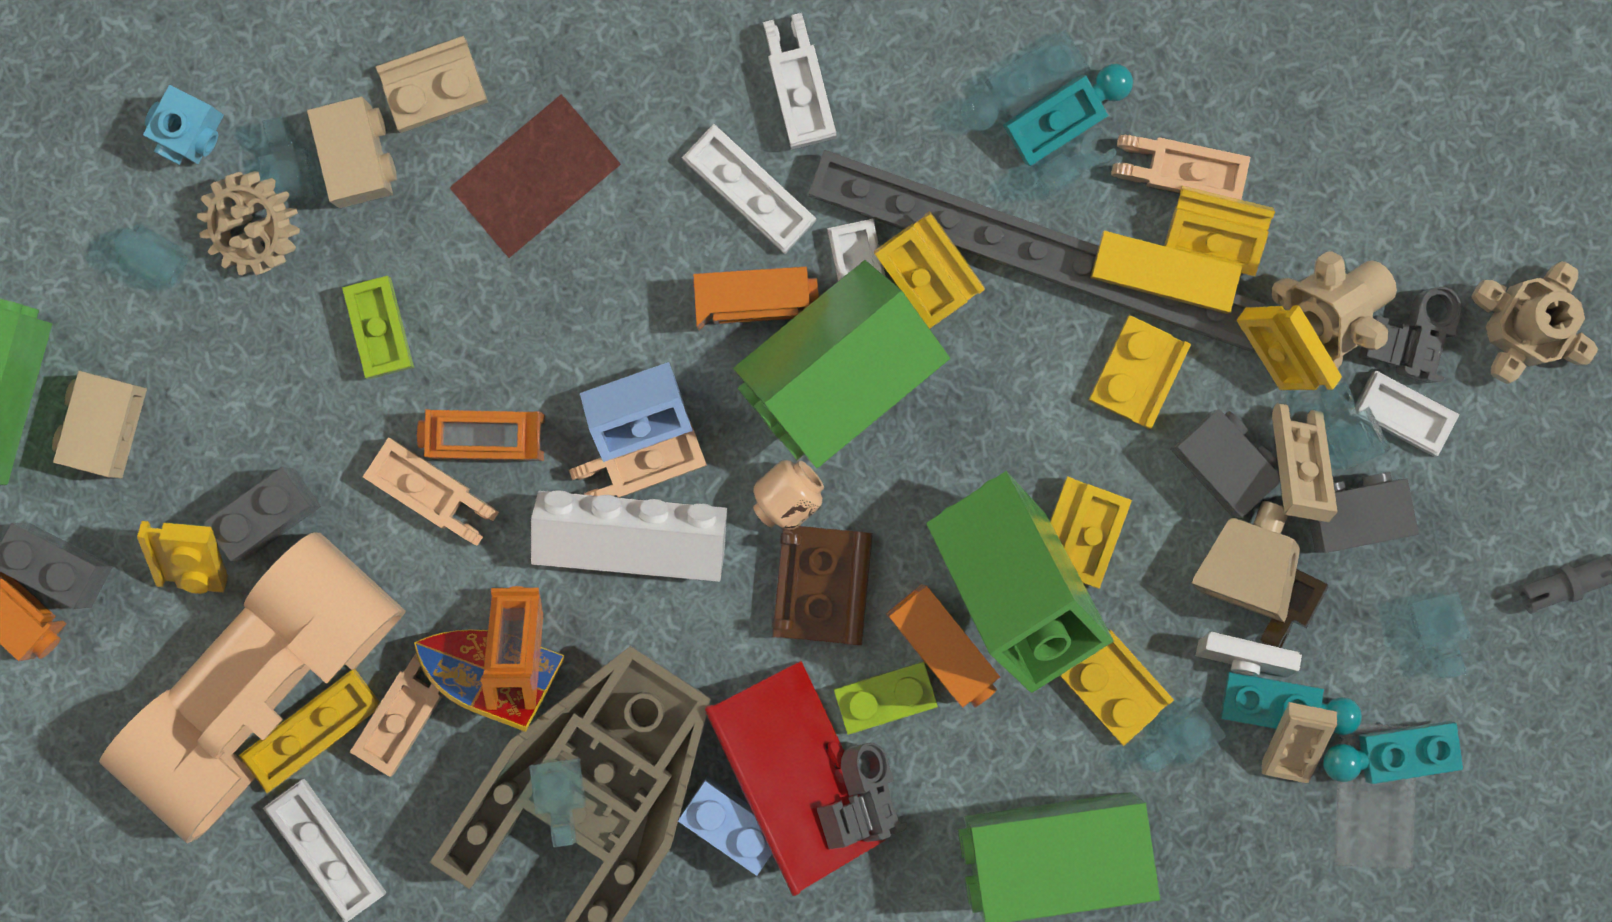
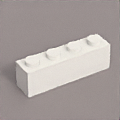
[531,490,727,582]

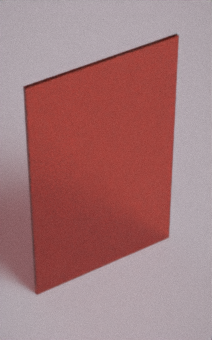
[450,94,621,258]

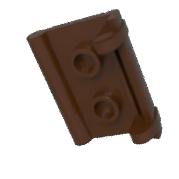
[772,526,873,645]

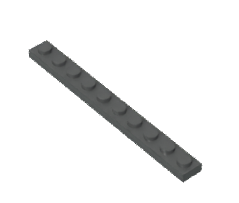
[809,150,1268,351]

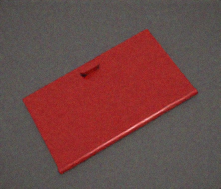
[705,661,886,896]

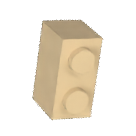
[307,96,397,208]
[52,371,147,478]

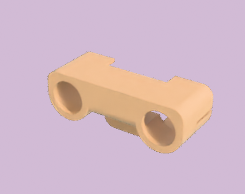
[99,533,406,843]

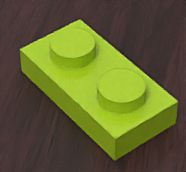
[342,275,414,380]
[834,661,938,735]

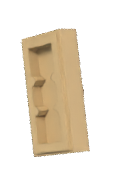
[1262,702,1337,783]

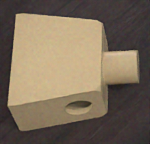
[1192,501,1300,622]

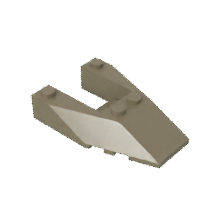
[429,646,711,922]

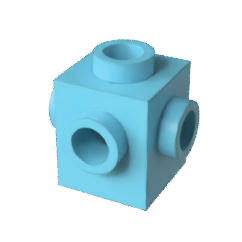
[143,85,224,165]

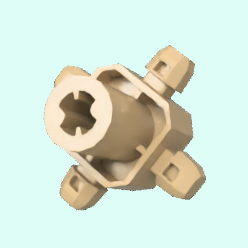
[1272,252,1397,369]
[1472,261,1598,384]

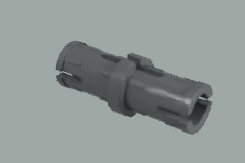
[1518,554,1612,614]

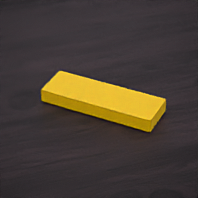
[1091,231,1242,314]
[239,669,380,793]

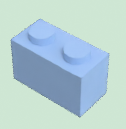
[580,362,693,462]
[678,776,772,876]

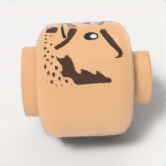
[753,460,824,530]

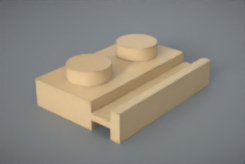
[376,36,488,133]

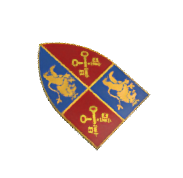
[414,629,564,732]

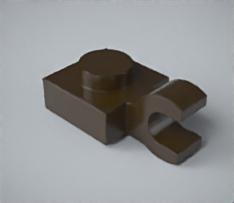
[1260,569,1329,648]

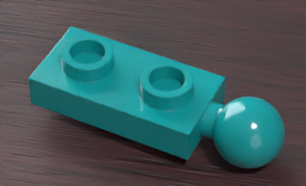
[1003,64,1133,166]
[1220,672,1362,735]
[1323,721,1463,784]

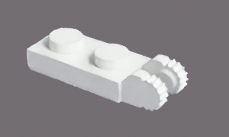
[763,13,837,150]

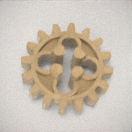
[197,171,300,275]

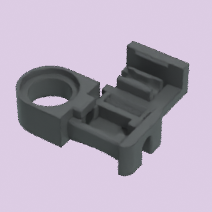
[1359,287,1461,383]
[817,743,907,850]

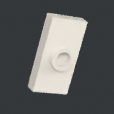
[1195,632,1302,677]

